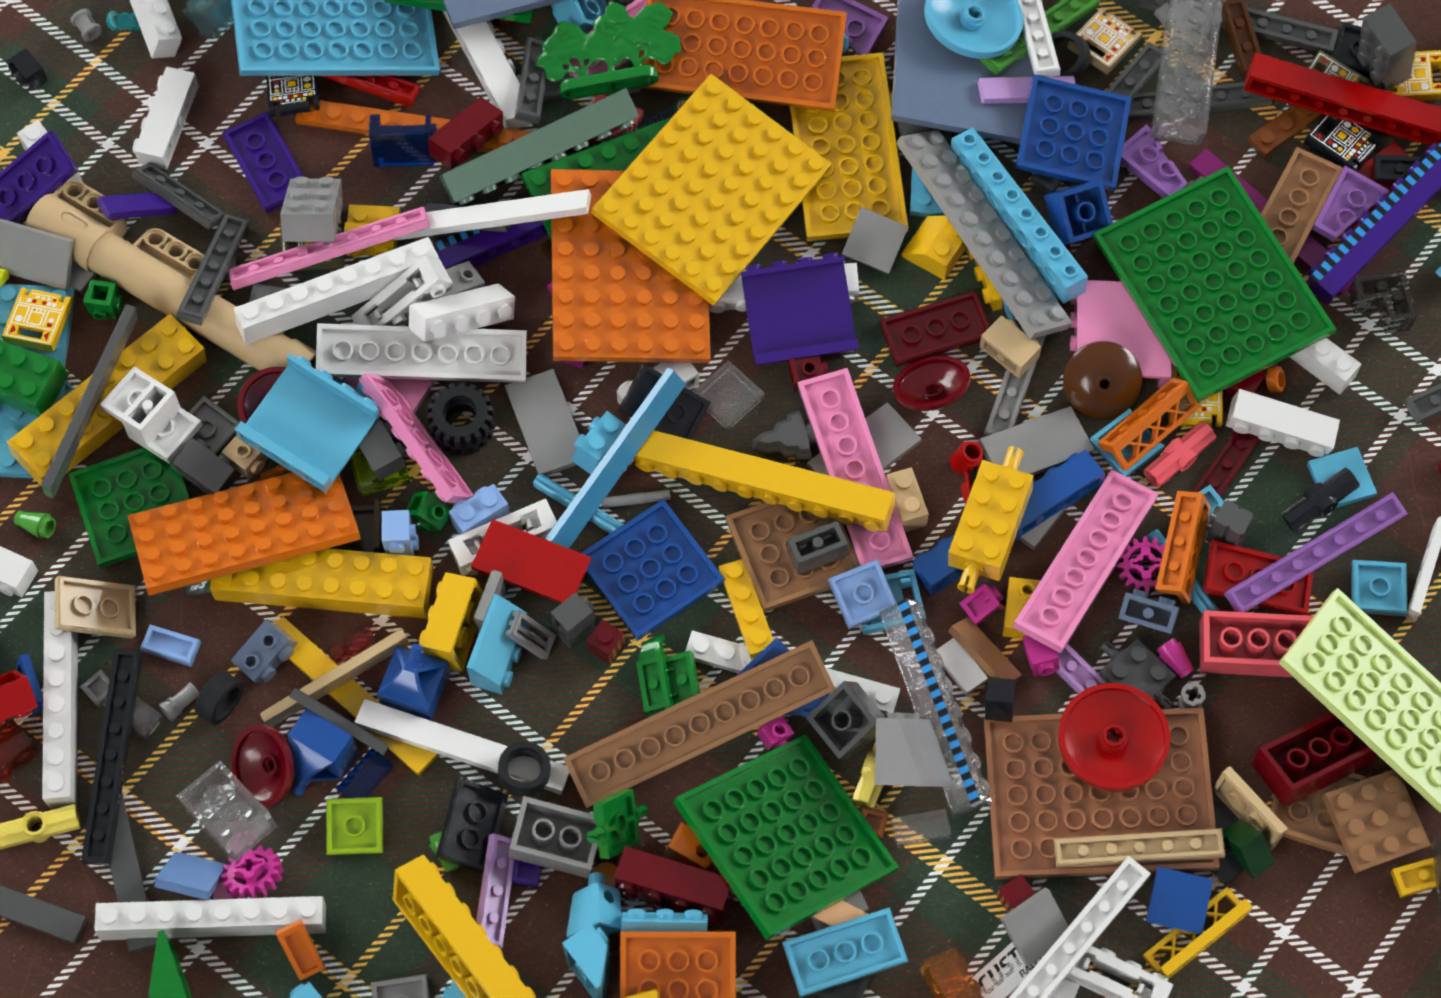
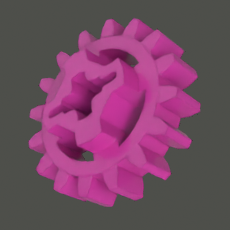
[1117,536,1165,593]
[221,846,284,899]

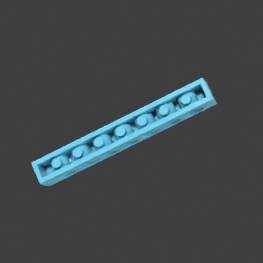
[951,127,1088,304]

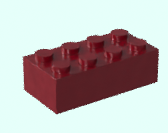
[1252,712,1377,807]
[614,846,733,926]

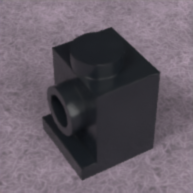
[5,48,48,91]

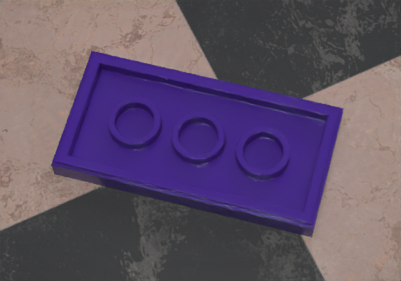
[222,112,304,214]
[0,130,79,223]

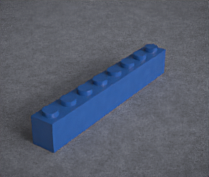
[912,449,1105,597]

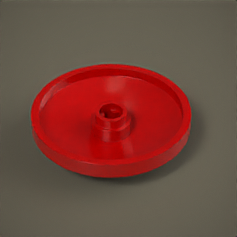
[1058,683,1170,792]

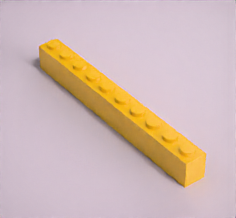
[633,430,896,532]

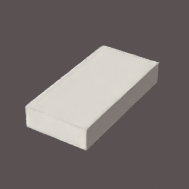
[933,638,988,696]

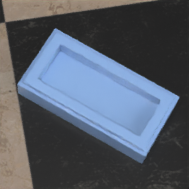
[140,624,201,667]

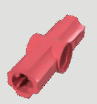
[1143,422,1217,488]

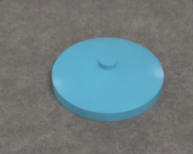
[924,0,1023,59]

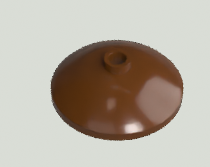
[1063,341,1142,419]

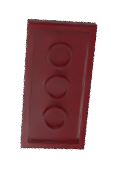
[879,290,990,367]

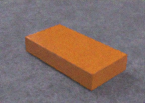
[275,919,326,981]

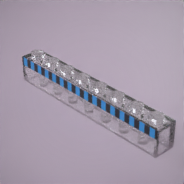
[879,598,992,814]

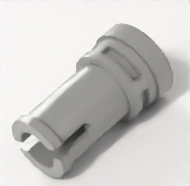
[158,682,200,722]

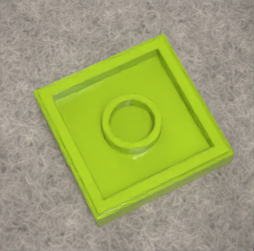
[326,797,383,855]

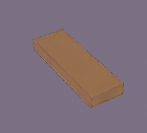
[948,617,1022,682]

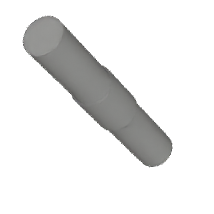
[602,489,671,508]

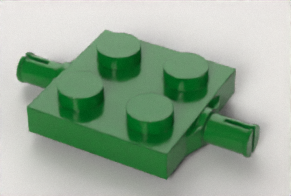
[586,789,649,859]

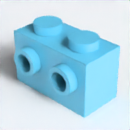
[571,411,626,474]

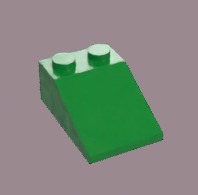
[148,930,192,998]

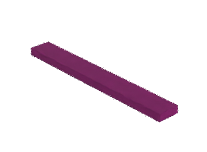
[1188,148,1359,297]

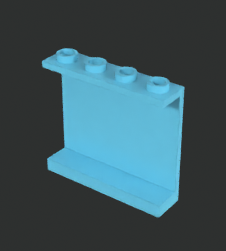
[235,353,380,493]

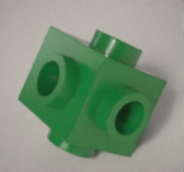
[84,280,124,321]
[406,491,452,533]

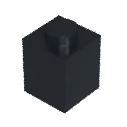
[985,677,1016,722]

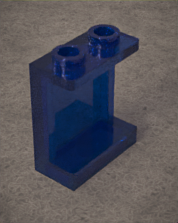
[369,114,437,167]

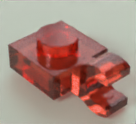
[329,626,377,664]

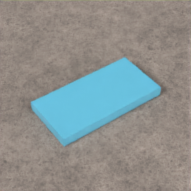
[782,907,908,998]

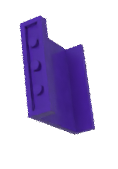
[741,253,859,366]

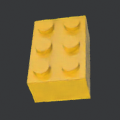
[419,572,483,673]

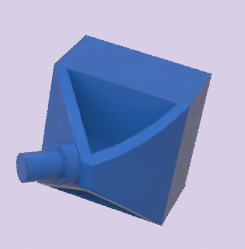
[1044,180,1113,244]
[377,644,451,721]
[288,708,359,795]

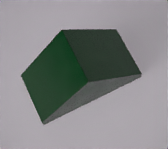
[1222,818,1275,880]

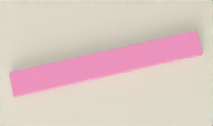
[228,207,430,290]

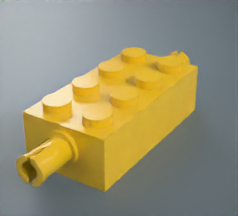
[948,446,1034,594]

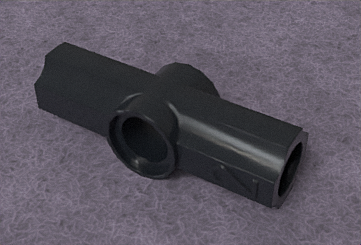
[1281,467,1360,533]

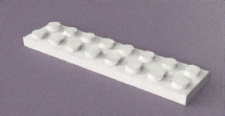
[316,323,527,383]

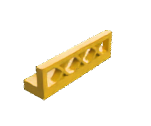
[1142,887,1253,979]

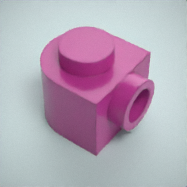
[757,716,794,752]

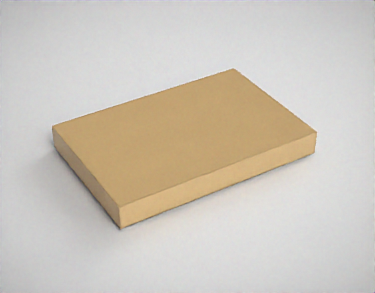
[55,576,136,639]
[1212,766,1288,851]

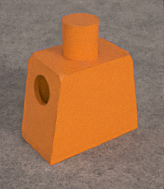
[662,822,722,875]

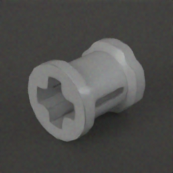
[71,8,102,42]
[1178,682,1206,709]

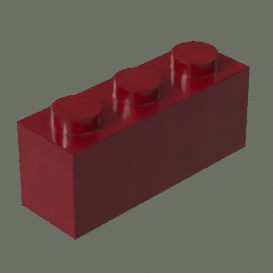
[428,97,504,170]

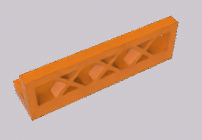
[1098,378,1201,471]
[1155,491,1211,604]

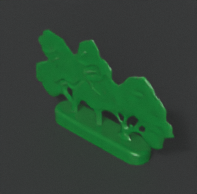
[535,1,681,100]

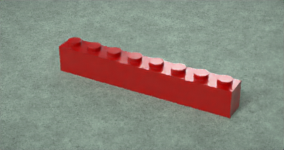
[1243,52,1441,146]

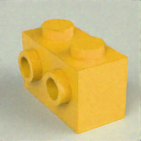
[1003,577,1041,639]

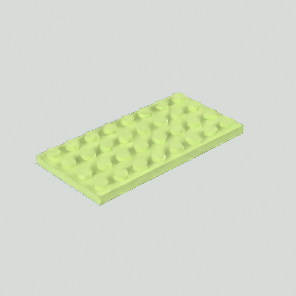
[1279,588,1441,813]

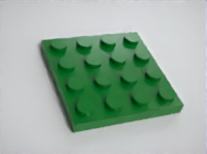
[68,447,190,568]

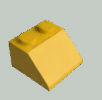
[901,216,966,280]

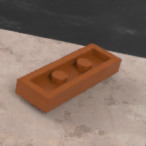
[1247,105,1322,159]

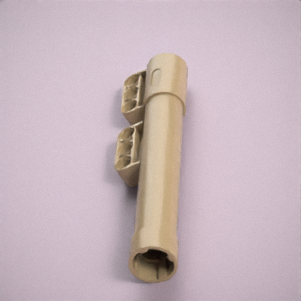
[26,180,316,371]

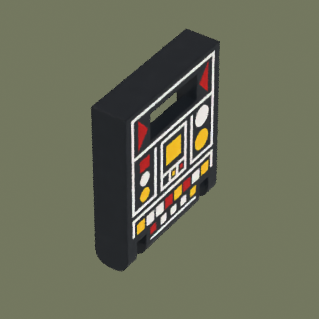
[266,76,320,117]
[1303,115,1382,172]

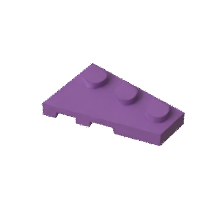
[812,0,889,55]
[1120,124,1187,198]
[1312,166,1390,241]

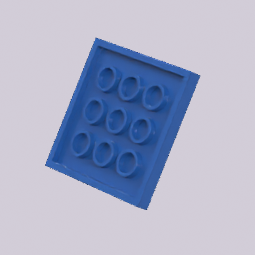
[1015,74,1132,192]
[581,499,725,641]

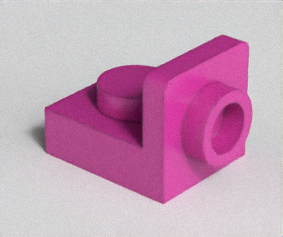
[959,583,1005,625]

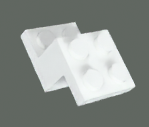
[100,366,203,463]

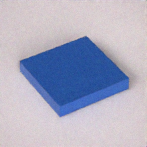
[1145,866,1213,935]

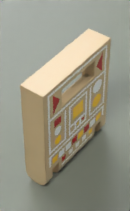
[1067,7,1143,75]

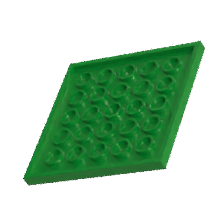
[673,734,899,940]

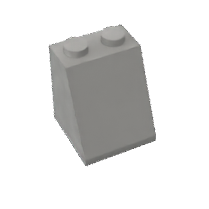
[875,712,952,787]

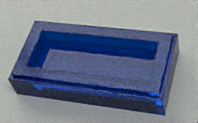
[336,748,394,798]

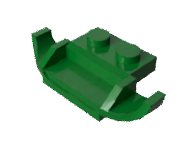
[636,635,701,717]

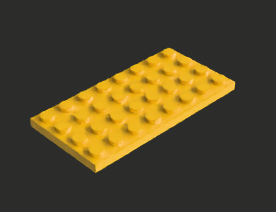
[790,53,908,242]

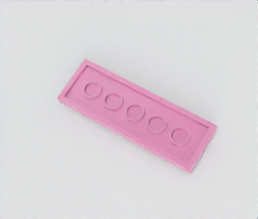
[358,373,474,503]

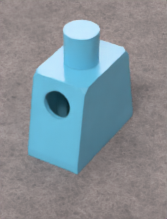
[567,872,622,938]

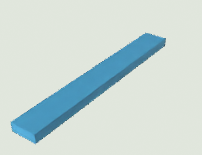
[545,368,686,548]

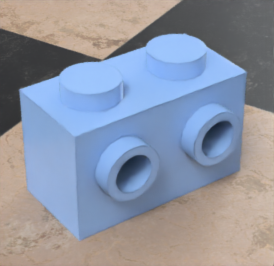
[449,484,510,535]
[382,510,419,556]

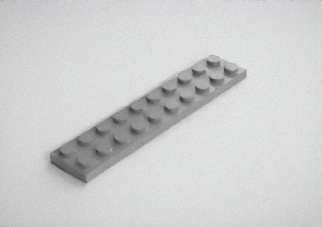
[896,129,1072,339]

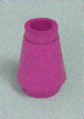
[1157,638,1194,679]

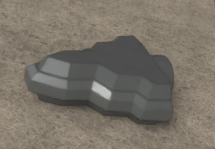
[751,411,816,461]

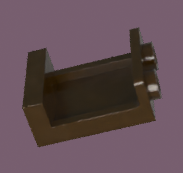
[329,499,387,553]

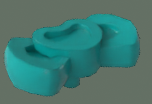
[106,10,140,31]

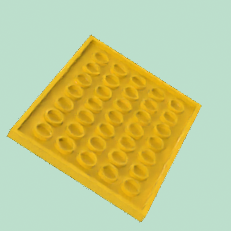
[591,74,832,306]

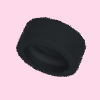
[1051,30,1091,78]
[195,671,244,725]
[498,741,551,797]

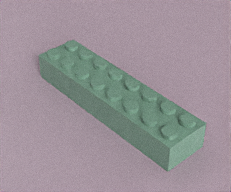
[439,88,639,205]

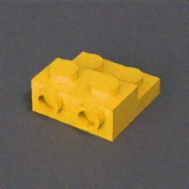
[344,205,401,257]

